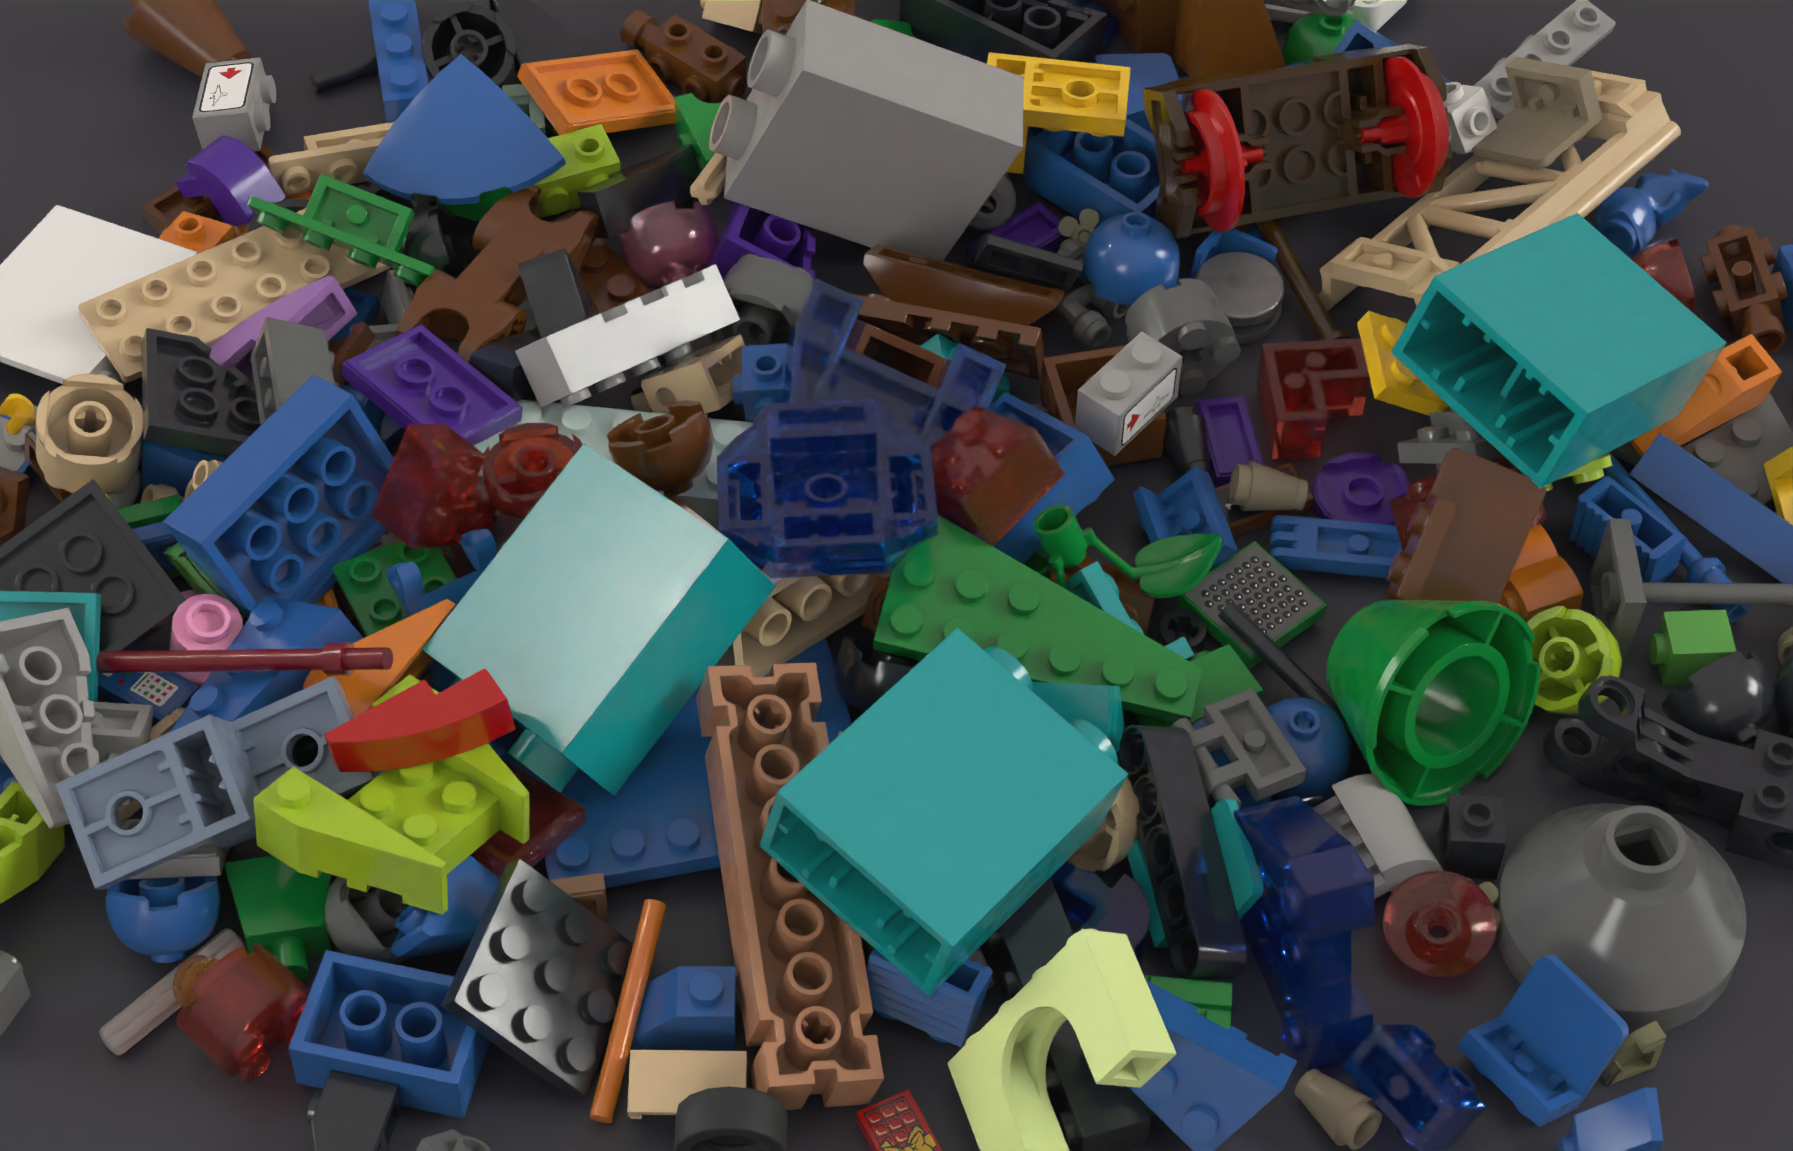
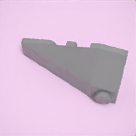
[0,608,99,829]

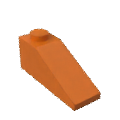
[303,599,456,718]

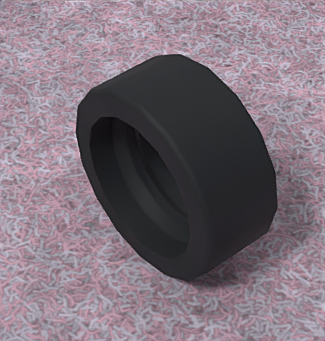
[674,1086,788,1151]

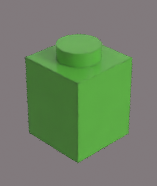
[1649,610,1737,685]

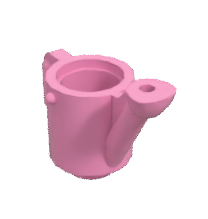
[169,590,243,688]

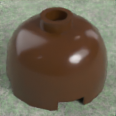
[607,400,714,496]

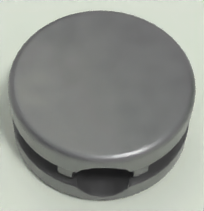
[1195,252,1284,344]

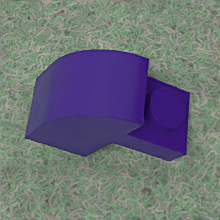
[175,135,286,226]

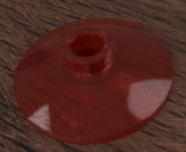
[1383,871,1497,978]

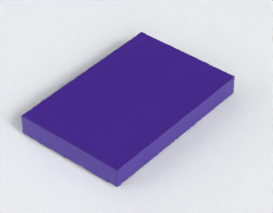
[341,325,523,462]

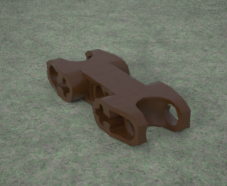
[396,185,599,364]

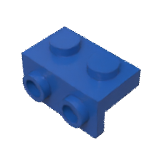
[1133,466,1238,573]

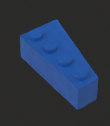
[168,595,363,733]

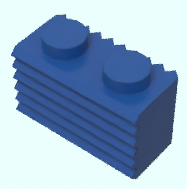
[1568,476,1687,583]
[866,949,993,1048]

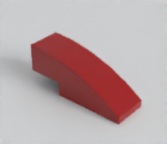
[324,668,516,773]

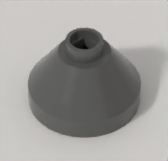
[1494,803,1747,1035]

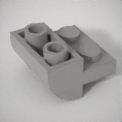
[1295,774,1443,917]

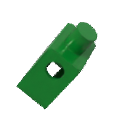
[225,856,338,984]

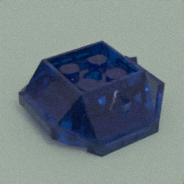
[717,399,938,579]

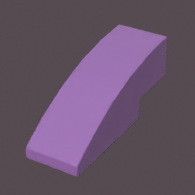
[209,275,358,382]

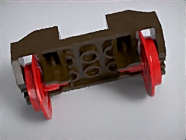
[1143,44,1452,239]

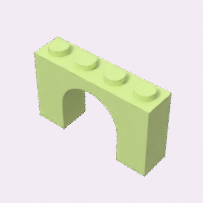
[947,929,1177,1151]

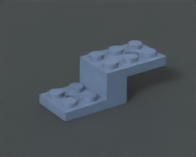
[56,676,377,890]

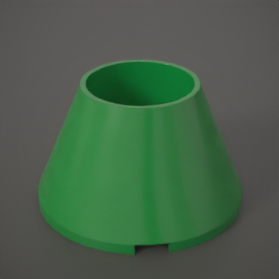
[1326,600,1540,806]

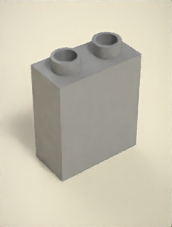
[709,0,1023,261]

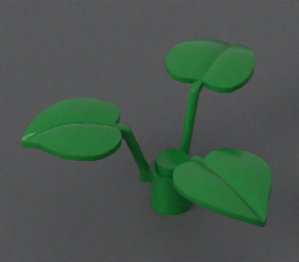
[1024,505,1222,598]

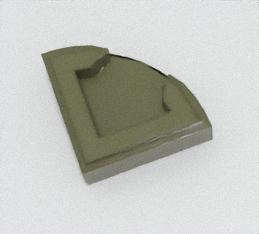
[1600,1021,1666,1085]

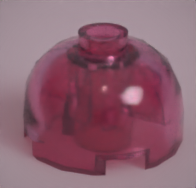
[618,201,718,289]

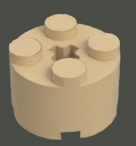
[36,374,143,493]

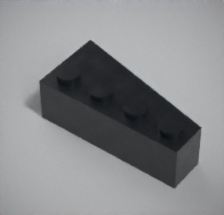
[899,0,1107,64]

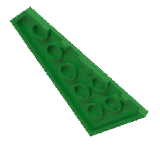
[873,499,1202,722]

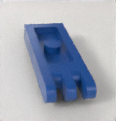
[1270,515,1411,578]

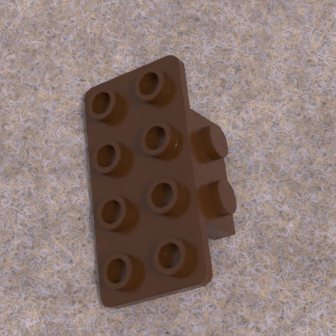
[1384,448,1546,603]

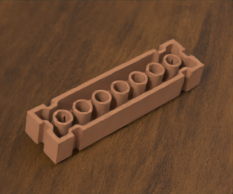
[696,662,884,1110]

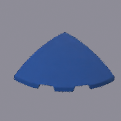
[363,54,566,205]

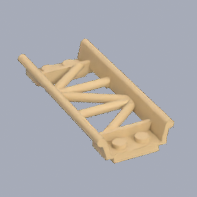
[1318,71,1681,311]

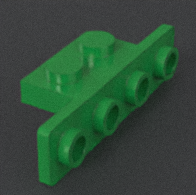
[247,174,436,287]

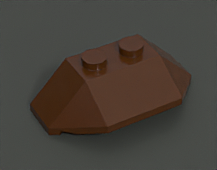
[863,244,1065,326]

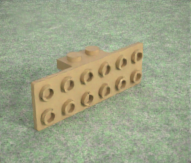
[78,208,390,382]

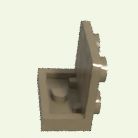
[1472,57,1603,169]

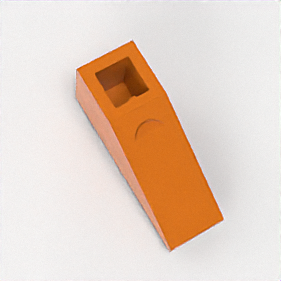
[1629,334,1782,457]

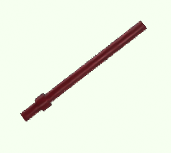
[96,642,393,676]

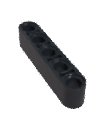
[1119,725,1247,979]

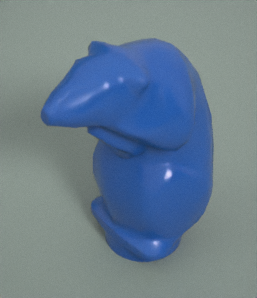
[1595,168,1709,256]

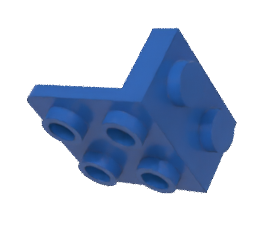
[1457,954,1629,1127]

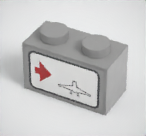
[192,57,276,151]
[1075,331,1182,456]

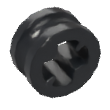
[1158,609,1206,661]

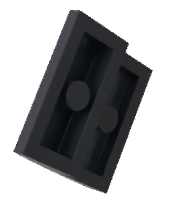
[966,233,1083,292]

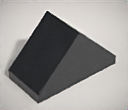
[518,248,600,338]

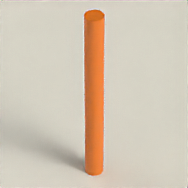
[589,899,666,1123]

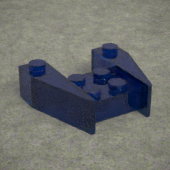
[777,278,1007,514]
[1234,796,1374,1071]

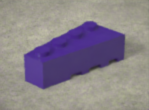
[707,201,816,287]

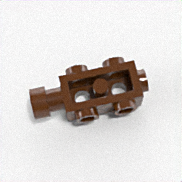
[620,10,747,103]
[1700,225,1788,355]

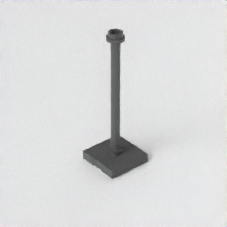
[1587,519,1793,666]

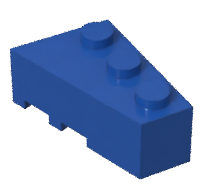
[1076,979,1297,1151]

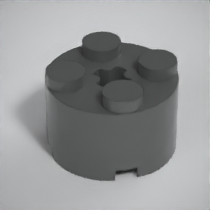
[707,254,817,346]
[1125,278,1241,397]

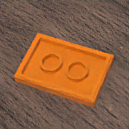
[517,49,675,135]

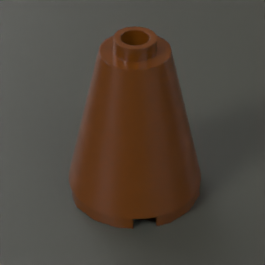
[123,0,250,78]

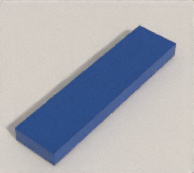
[1629,433,1793,584]

